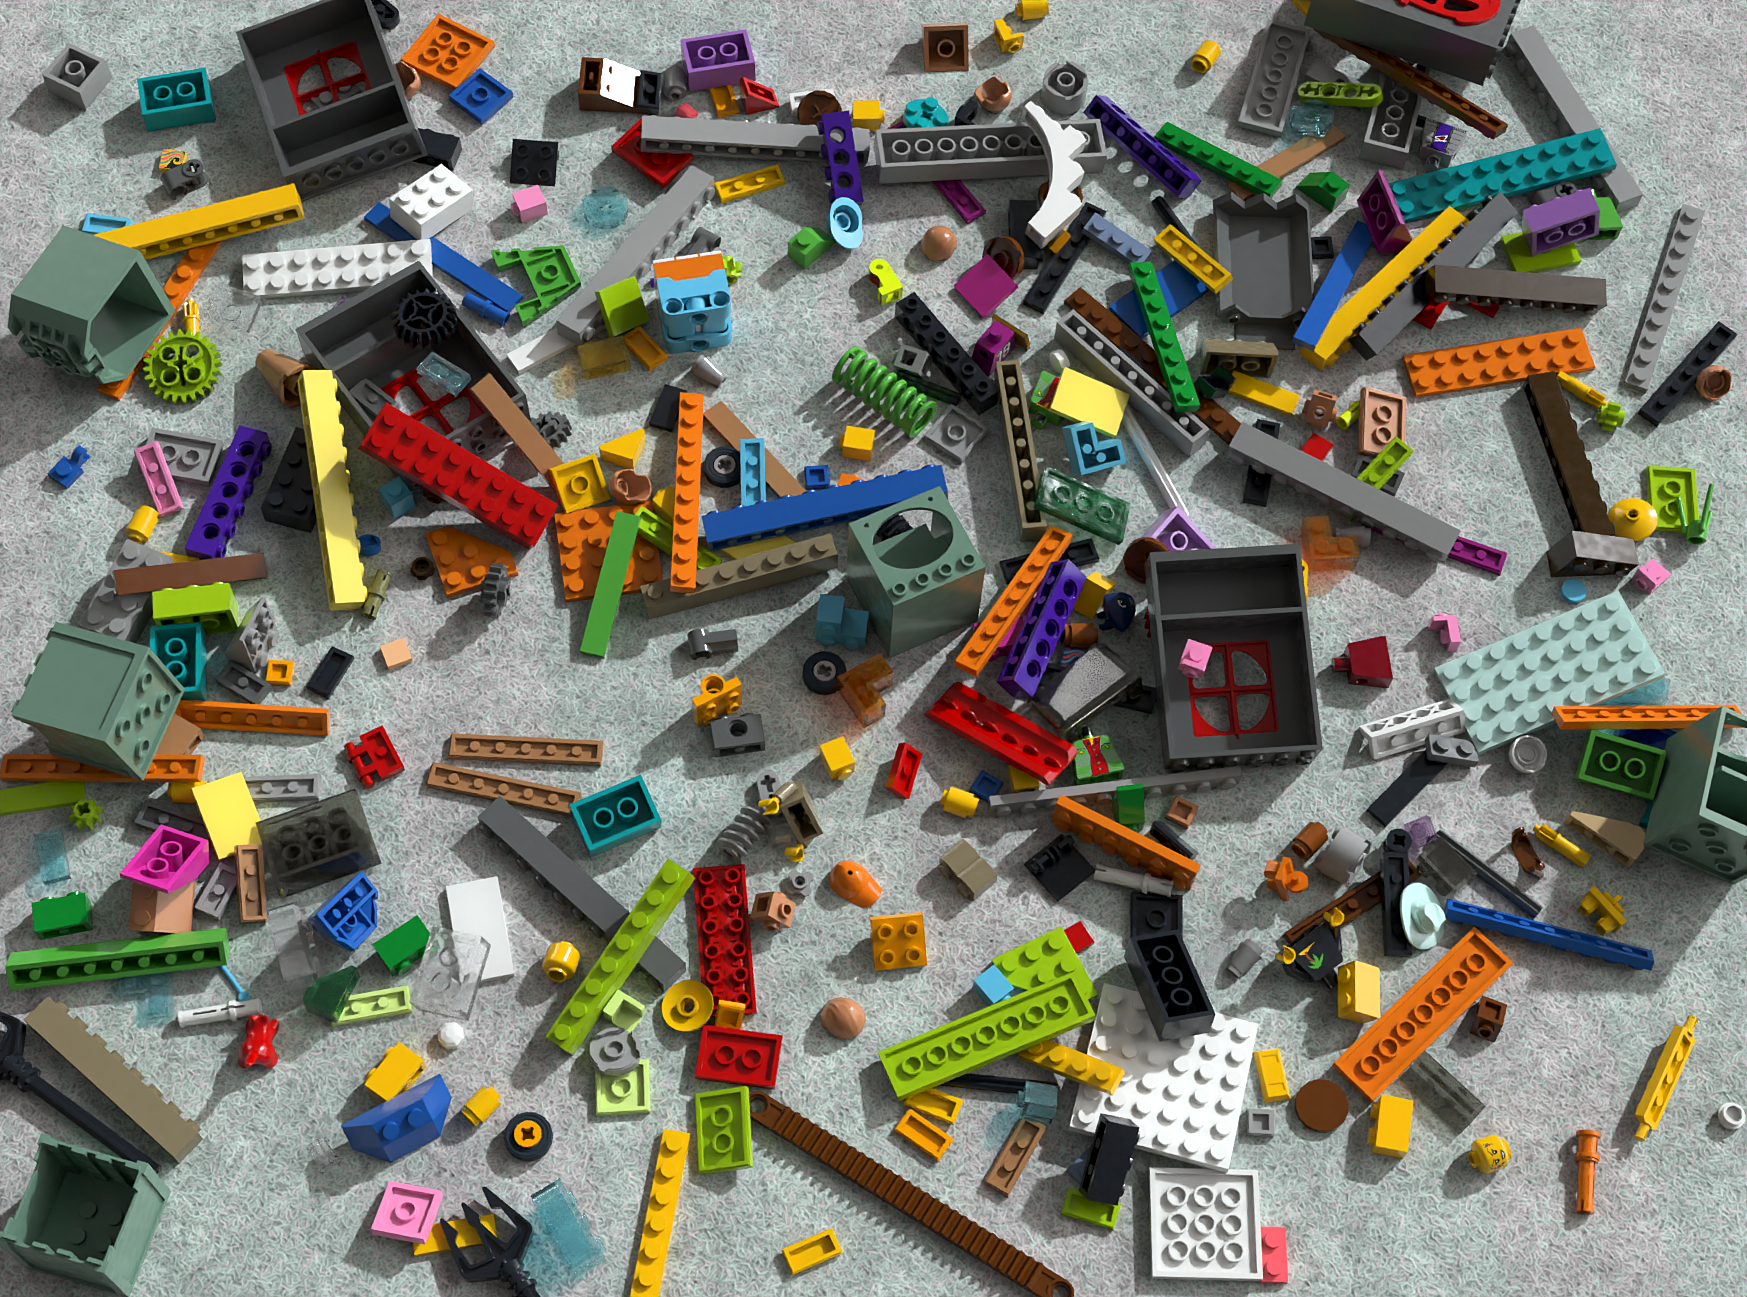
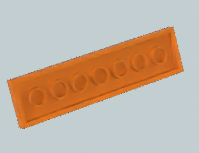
[1402,328,1595,398]
[1332,927,1513,1103]

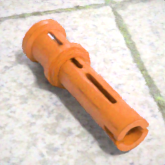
[1575,1130,1601,1215]

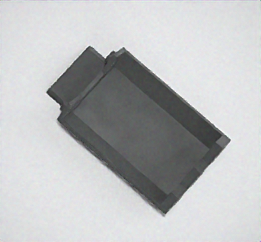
[1213,192,1314,350]

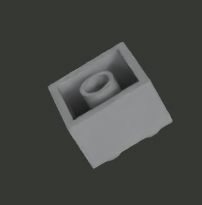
[42,43,112,109]

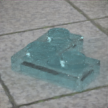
[118,972,174,1021]

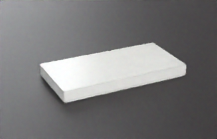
[446,876,515,986]

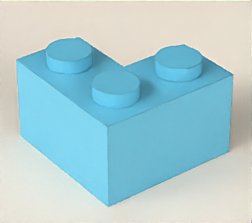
[1062,421,1126,475]
[816,594,869,650]

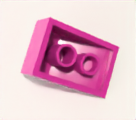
[119,824,209,894]

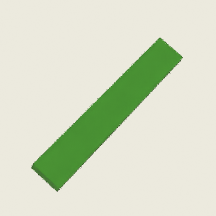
[580,511,641,658]

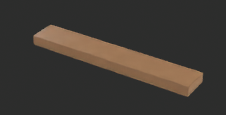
[1227,121,1346,201]
[470,373,564,494]
[703,401,806,498]
[448,733,604,766]
[426,762,582,817]

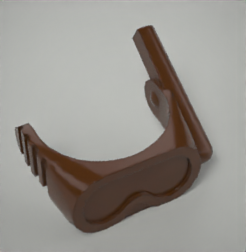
[1511,827,1545,878]

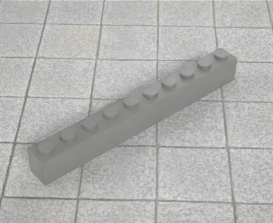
[1506,25,1643,213]
[641,115,870,163]
[556,165,715,347]
[1228,422,1461,562]

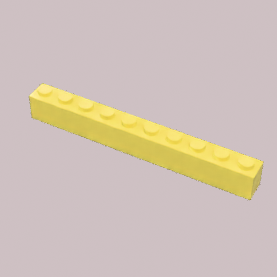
[297,370,367,611]

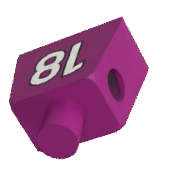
[972,321,1015,377]

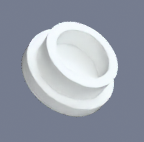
[1717,1103,1745,1130]

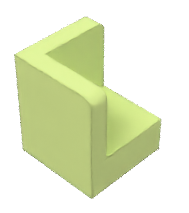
[603,990,645,1033]

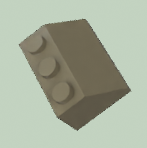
[1200,338,1278,378]

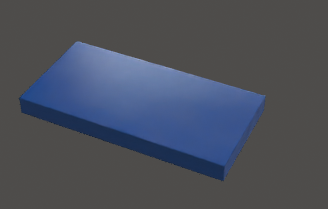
[1109,260,1209,339]

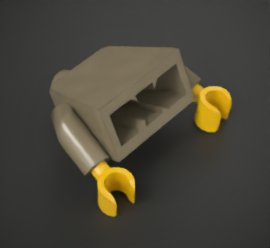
[758,781,823,862]

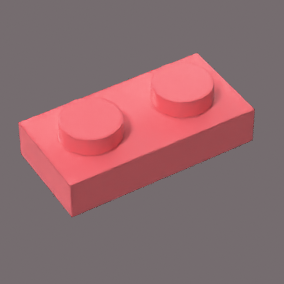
[1259,1227,1288,1284]

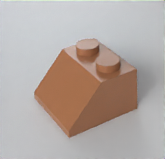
[921,22,969,72]
[128,882,195,934]

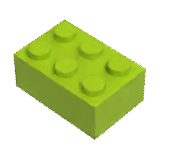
[152,582,239,635]

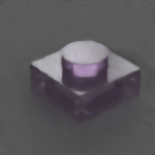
[1404,815,1438,849]

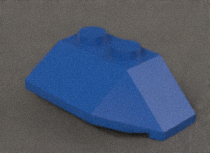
[307,871,378,952]
[341,1074,452,1163]

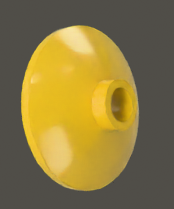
[1608,498,1657,542]
[662,980,714,1032]

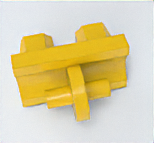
[1577,886,1627,936]

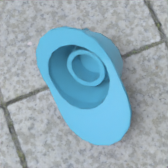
[826,197,863,249]

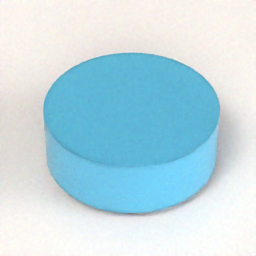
[1560,579,1586,604]

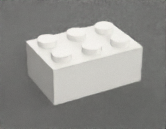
[389,164,473,240]

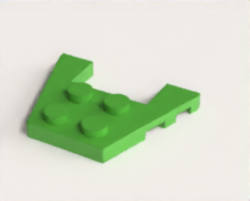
[491,246,581,327]

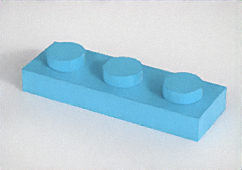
[740,438,766,506]

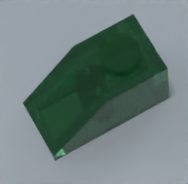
[303,966,360,1023]

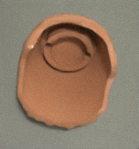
[395,61,421,99]
[974,76,1012,113]
[921,226,958,261]
[1696,365,1732,401]
[610,469,652,506]
[820,997,866,1039]

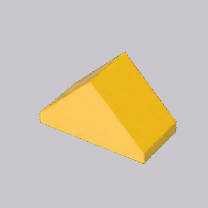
[599,428,646,470]
[1073,571,1117,620]

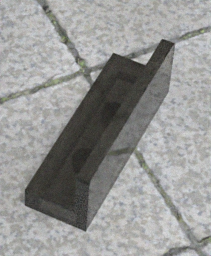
[1400,1050,1486,1134]

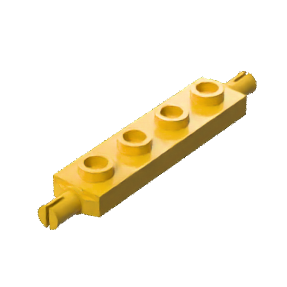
[1634,1015,1698,1142]

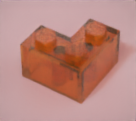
[1300,516,1360,572]
[837,653,894,728]

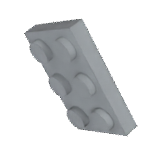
[137,428,224,486]

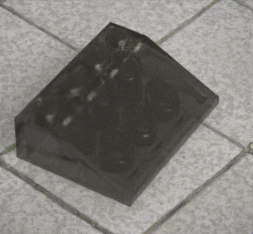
[256,788,382,899]

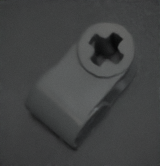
[160,159,208,200]
[1529,181,1576,205]

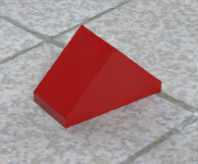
[740,77,779,115]

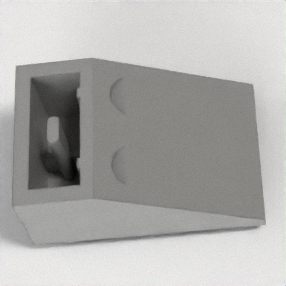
[224,597,279,673]

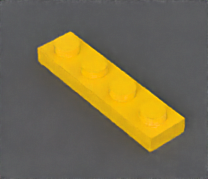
[1154,224,1233,294]
[1018,1040,1125,1096]

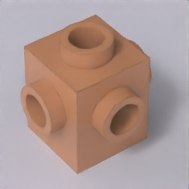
[1302,389,1338,429]
[750,891,796,932]

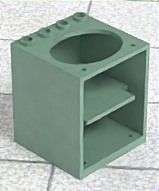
[846,486,986,658]
[1643,706,1747,884]

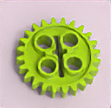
[143,329,223,405]

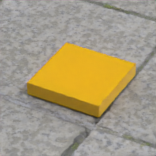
[548,453,611,514]

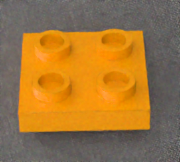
[692,674,742,727]
[870,912,927,971]

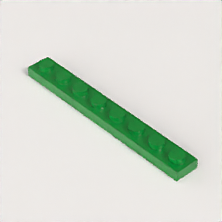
[1128,262,1200,412]

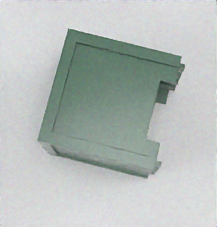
[11,622,185,781]
[0,1133,171,1297]

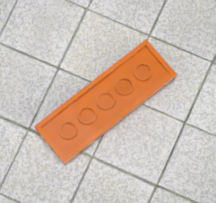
[1052,795,1201,891]

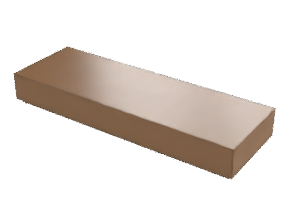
[234,844,268,924]
[984,1114,1047,1197]

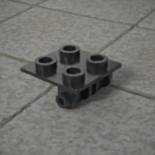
[510,139,559,187]
[1024,834,1095,902]

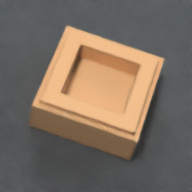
[380,638,413,670]

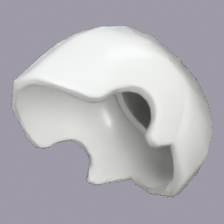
[1508,735,1548,773]

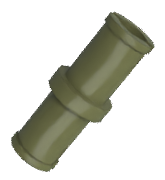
[361,569,392,620]

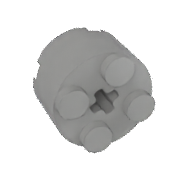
[1041,62,1088,115]
[1316,825,1372,887]

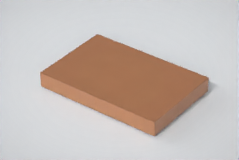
[1358,387,1407,458]

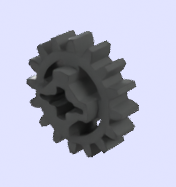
[530,411,572,449]
[480,563,511,618]

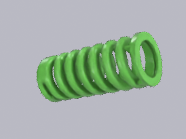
[832,346,937,438]

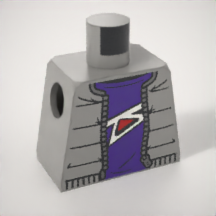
[1418,117,1468,172]

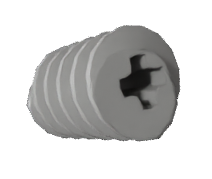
[717,806,771,864]

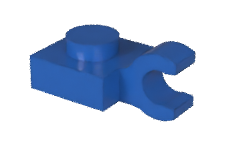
[47,445,90,489]

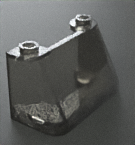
[1026,643,1143,744]

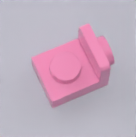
[1632,559,1671,594]
[1428,614,1461,652]
[1178,639,1212,678]

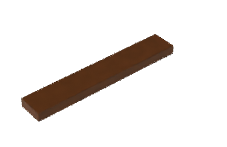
[112,553,268,596]
[1282,859,1421,944]

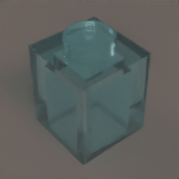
[1016,1081,1058,1124]

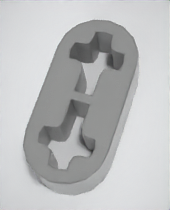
[757,771,783,819]

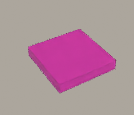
[953,254,1018,318]

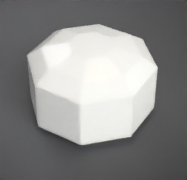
[1049,349,1070,374]
[438,1022,464,1050]

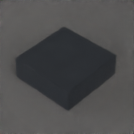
[1311,236,1334,259]

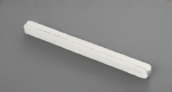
[1121,403,1189,517]

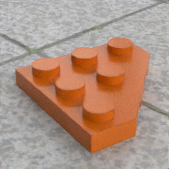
[425,526,518,598]

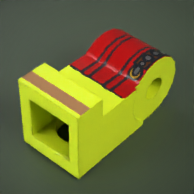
[869,259,903,306]

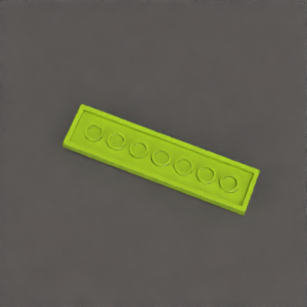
[878,972,1096,1101]

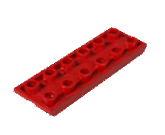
[924,682,1078,786]
[693,864,757,1018]

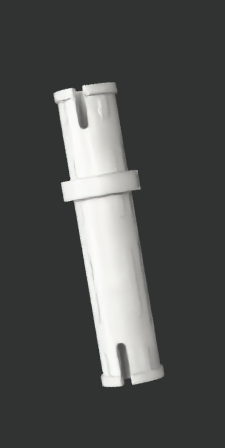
[1094,864,1174,897]
[178,998,262,1028]

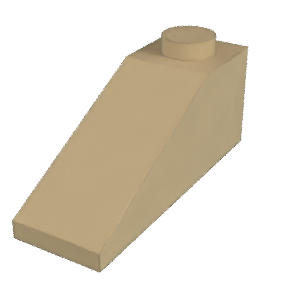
[1565,811,1646,868]

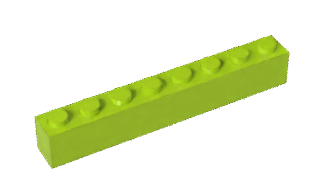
[545,858,695,1055]

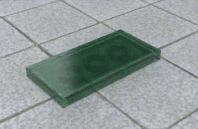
[1033,465,1131,545]

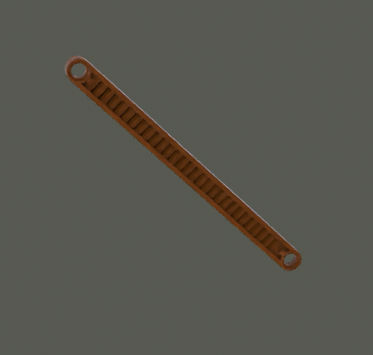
[749,1091,1074,1297]

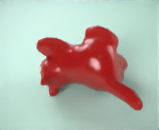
[238,1013,279,1069]

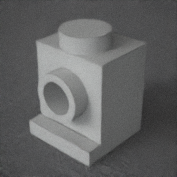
[893,344,933,379]

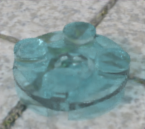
[1289,100,1334,138]
[582,186,629,229]

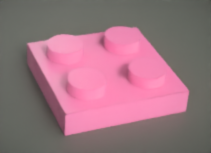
[371,1181,443,1245]

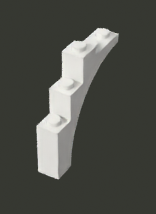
[1021,101,1086,249]

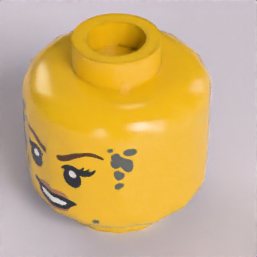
[1468,1134,1511,1174]

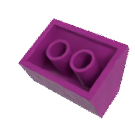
[1357,170,1412,254]

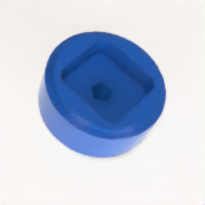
[357,534,381,556]

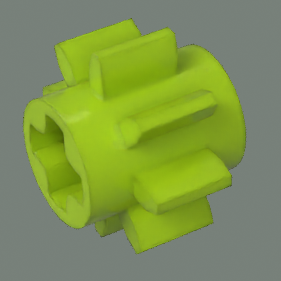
[722,256,742,285]
[1596,401,1625,432]
[69,798,103,831]

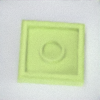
[595,1059,651,1116]

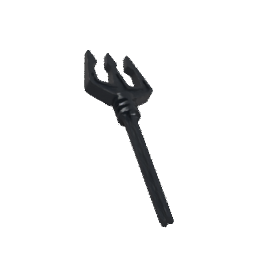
[0,1011,161,1174]
[440,1186,541,1297]

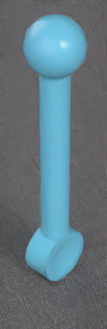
[216,965,250,1001]

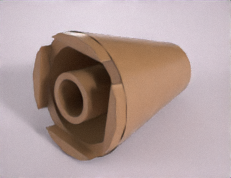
[255,349,316,408]

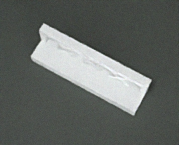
[1359,699,1466,760]

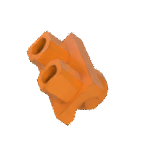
[1264,856,1308,902]

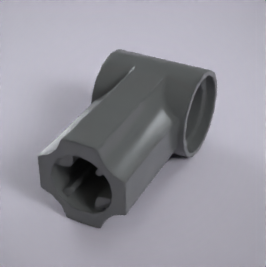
[682,227,721,256]
[687,629,738,660]

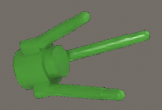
[1676,483,1714,545]

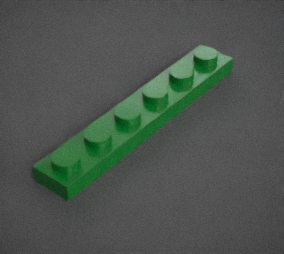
[1154,122,1282,198]

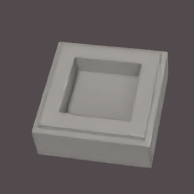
[1246,1108,1274,1138]

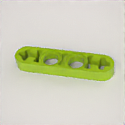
[1297,82,1383,107]

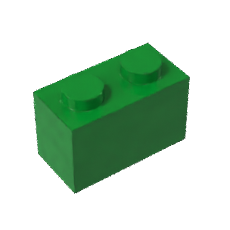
[32,892,93,940]
[372,915,437,976]

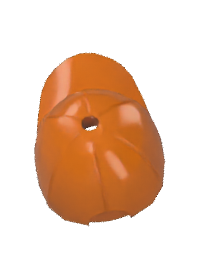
[829,860,882,908]

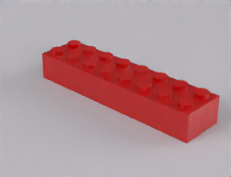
[357,402,558,549]

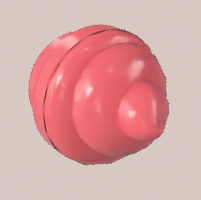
[676,102,698,119]

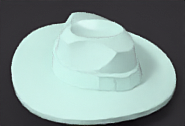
[1400,883,1446,949]

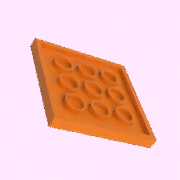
[554,501,663,603]

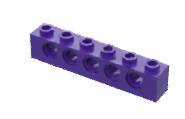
[1083,95,1202,198]
[184,425,272,560]
[996,559,1086,699]

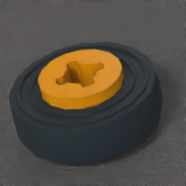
[504,1112,553,1162]

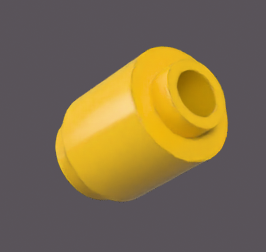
[1015,0,1049,21]
[1191,40,1221,73]
[125,505,159,543]
[167,781,207,804]
[940,787,979,818]
[461,1086,501,1127]

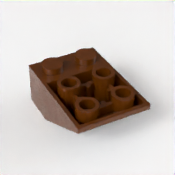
[578,57,646,114]

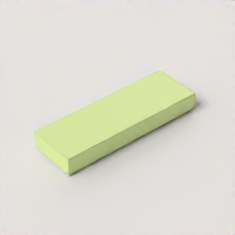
[328,985,412,1027]

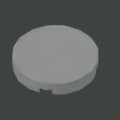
[588,1027,642,1076]

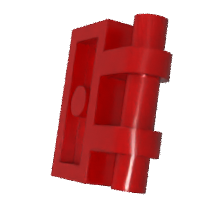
[344,725,405,789]

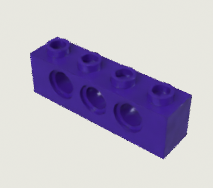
[817,110,864,205]

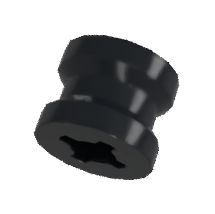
[1383,829,1412,853]

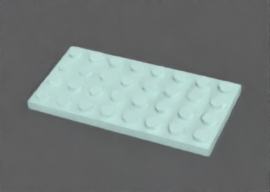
[1435,591,1665,756]

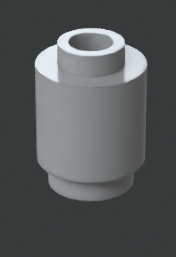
[664,66,687,101]

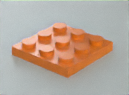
[401,13,495,91]

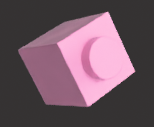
[510,185,548,223]

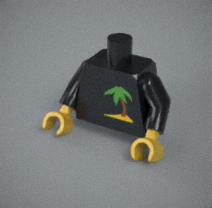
[1275,908,1344,989]

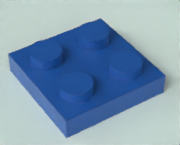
[449,68,513,125]

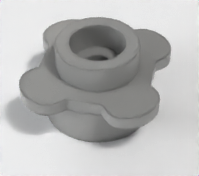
[786,870,814,897]

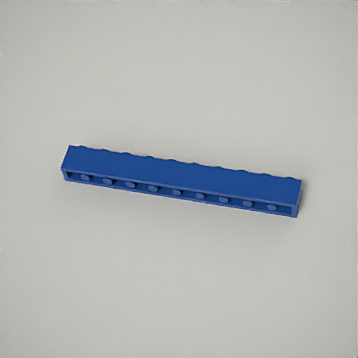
[702,464,948,551]

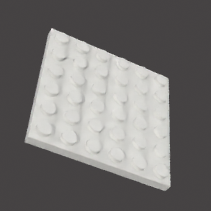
[1068,983,1258,1173]

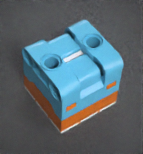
[653,250,732,354]

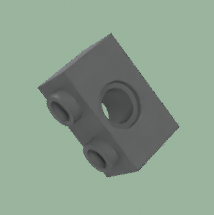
[710,713,765,757]

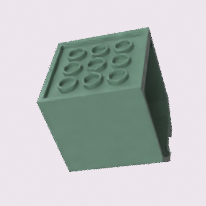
[8,226,176,384]

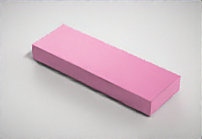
[134,441,184,517]

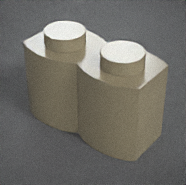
[939,839,997,900]

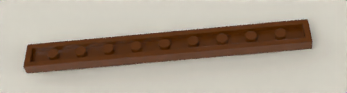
[1313,28,1508,140]
[1064,287,1241,445]

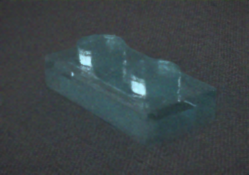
[417,352,471,397]
[34,828,71,885]

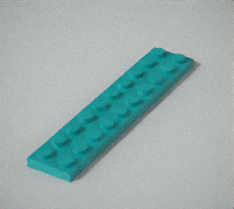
[1389,128,1617,223]

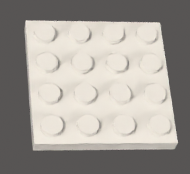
[1148,1167,1263,1281]

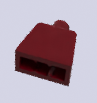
[1331,636,1393,688]

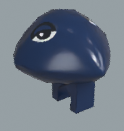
[1097,592,1136,633]

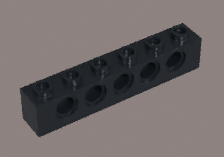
[895,292,999,416]

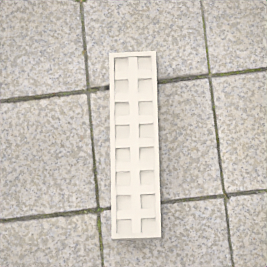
[242,239,433,300]

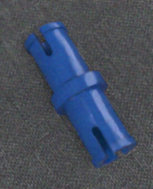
[462,292,510,326]

